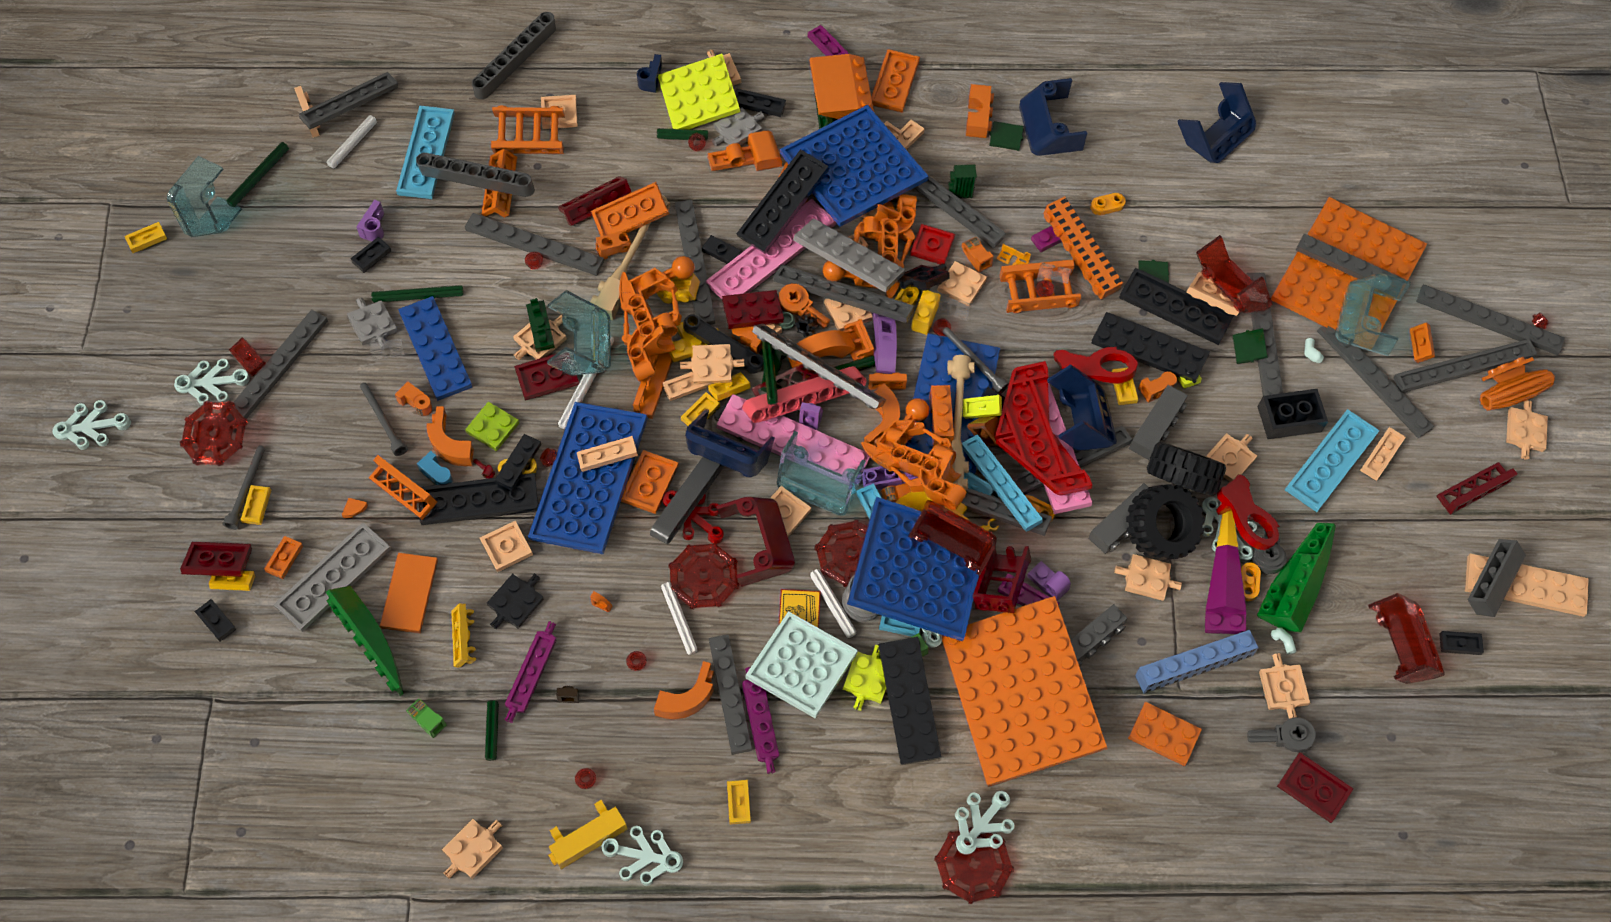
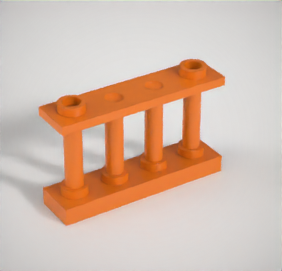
[491,105,565,154]
[1000,260,1081,313]

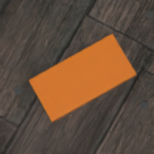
[871,49,920,113]
[591,182,669,236]
[380,553,438,633]

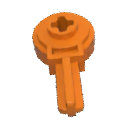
[778,283,830,328]

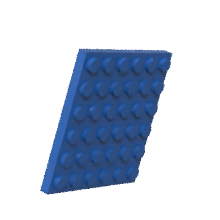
[780,105,929,227]
[847,497,989,641]

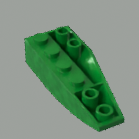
[1257,523,1336,632]
[326,586,404,696]

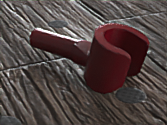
[473,459,495,479]

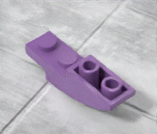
[872,313,897,374]
[861,466,918,490]

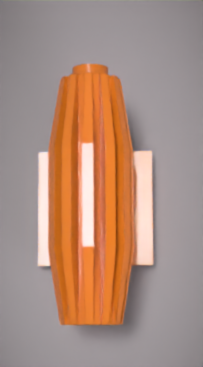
[1480,357,1555,411]

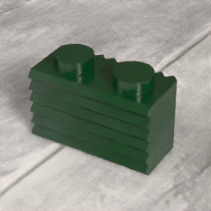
[948,164,977,199]

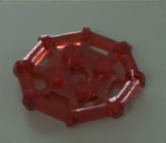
[180,400,248,466]
[814,519,867,587]
[668,542,740,610]
[934,827,1014,904]

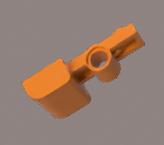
[707,131,782,171]

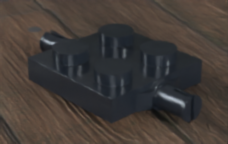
[898,263,950,291]
[487,573,544,630]

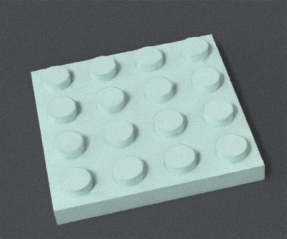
[745,611,858,719]

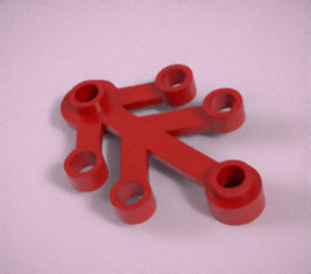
[662,490,724,544]

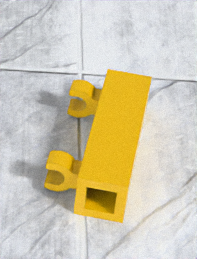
[548,800,628,869]

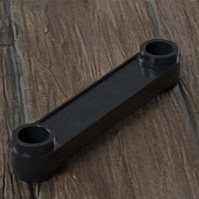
[683,314,764,374]

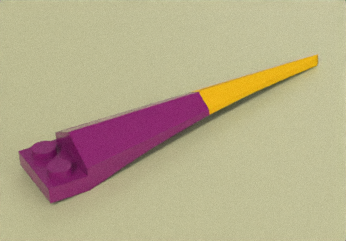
[1205,510,1246,634]

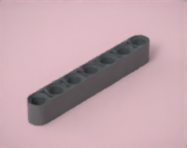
[472,12,556,99]
[416,153,535,197]
[650,457,725,544]

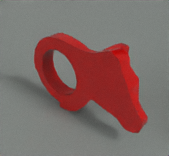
[1053,347,1138,384]
[1216,474,1280,550]

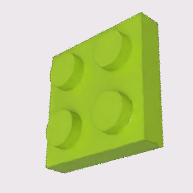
[465,402,519,451]

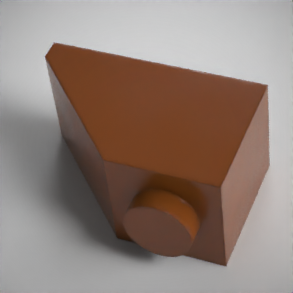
[968,416,1000,446]

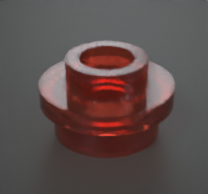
[688,133,706,151]
[525,252,543,269]
[1036,280,1054,297]
[1532,312,1549,329]
[933,318,951,336]
[540,448,557,467]
[626,651,647,671]
[575,768,596,789]

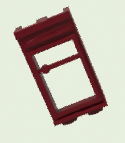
[973,543,1032,613]

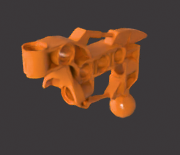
[822,194,917,299]
[619,256,695,382]
[861,398,967,510]

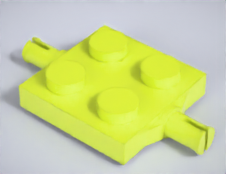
[842,645,886,711]

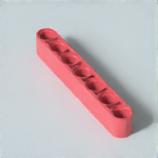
[742,366,867,423]

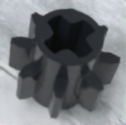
[795,313,819,337]

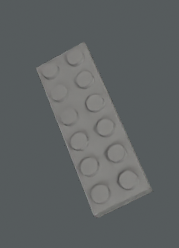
[793,218,905,292]
[273,523,391,632]

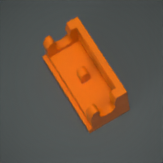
[844,319,874,361]

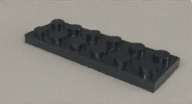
[736,149,830,254]
[1119,268,1234,345]
[1091,312,1210,384]
[419,473,538,525]
[878,637,942,765]

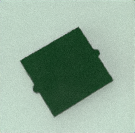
[989,121,1024,151]
[1138,260,1169,283]
[1233,328,1268,364]

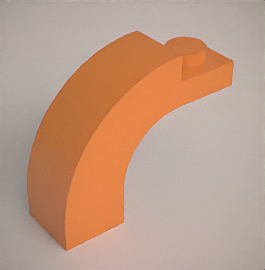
[787,330,856,372]
[864,384,900,447]
[427,406,474,467]
[654,661,714,719]

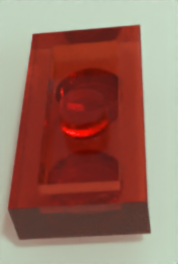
[229,337,266,376]

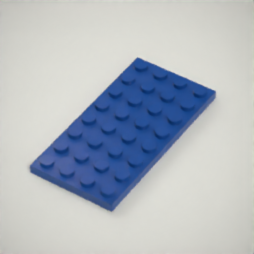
[905,333,1000,474]
[528,402,648,554]

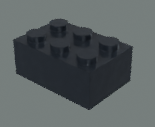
[1257,389,1328,439]

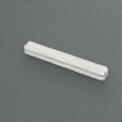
[327,115,377,169]
[810,569,856,638]
[661,582,697,655]

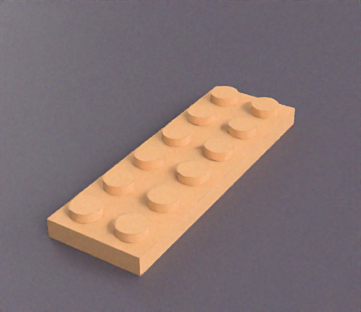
[1465,553,1588,617]

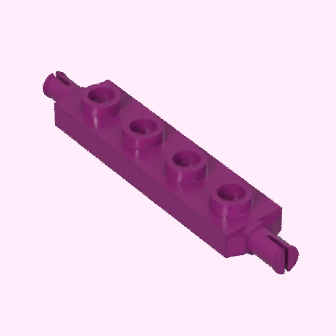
[505,621,557,723]
[742,667,780,774]

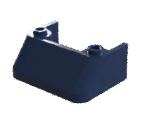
[1019,78,1087,156]
[1177,82,1256,163]
[1047,364,1117,451]
[685,409,775,477]

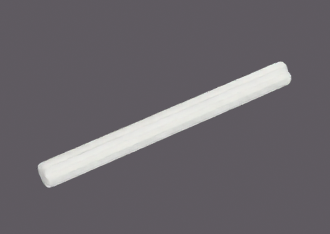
[558,335,614,430]

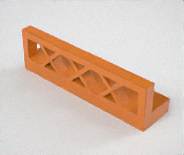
[481,149,517,218]
[633,352,673,419]
[369,455,437,520]

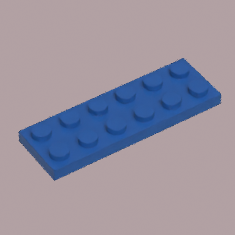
[398,296,473,401]

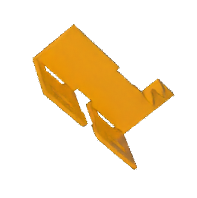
[996,244,1031,265]

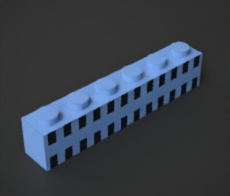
[1135,630,1258,694]

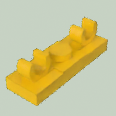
[451,603,476,668]

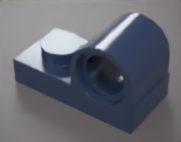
[637,54,662,93]

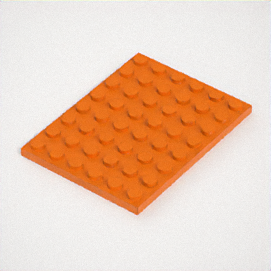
[1270,197,1427,349]
[942,596,1108,787]

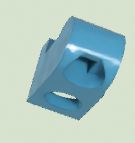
[417,451,453,485]

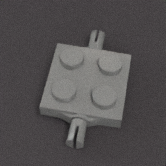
[712,108,764,146]
[347,297,397,350]

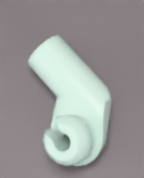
[1304,338,1324,363]
[1271,628,1297,654]

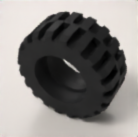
[1147,442,1226,496]
[1126,484,1205,560]

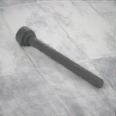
[943,327,1009,394]
[360,382,408,456]
[223,445,265,530]

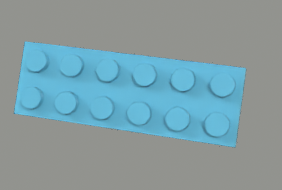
[396,106,455,199]
[1285,409,1380,512]

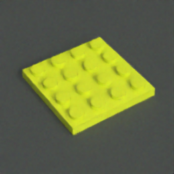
[658,54,741,129]

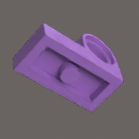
[356,200,384,241]
[799,402,823,431]
[1027,561,1071,601]

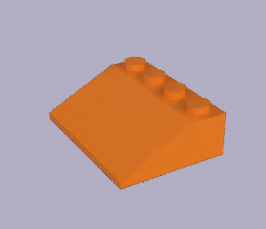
[809,54,874,119]

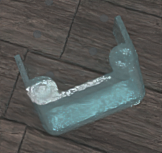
[167,156,242,237]
[1335,273,1411,356]
[547,290,611,376]
[776,431,866,516]

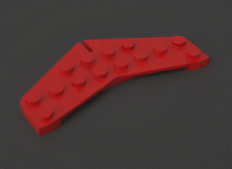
[995,361,1092,496]

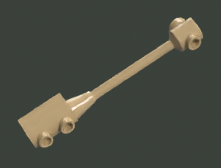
[590,195,670,321]
[947,355,975,490]

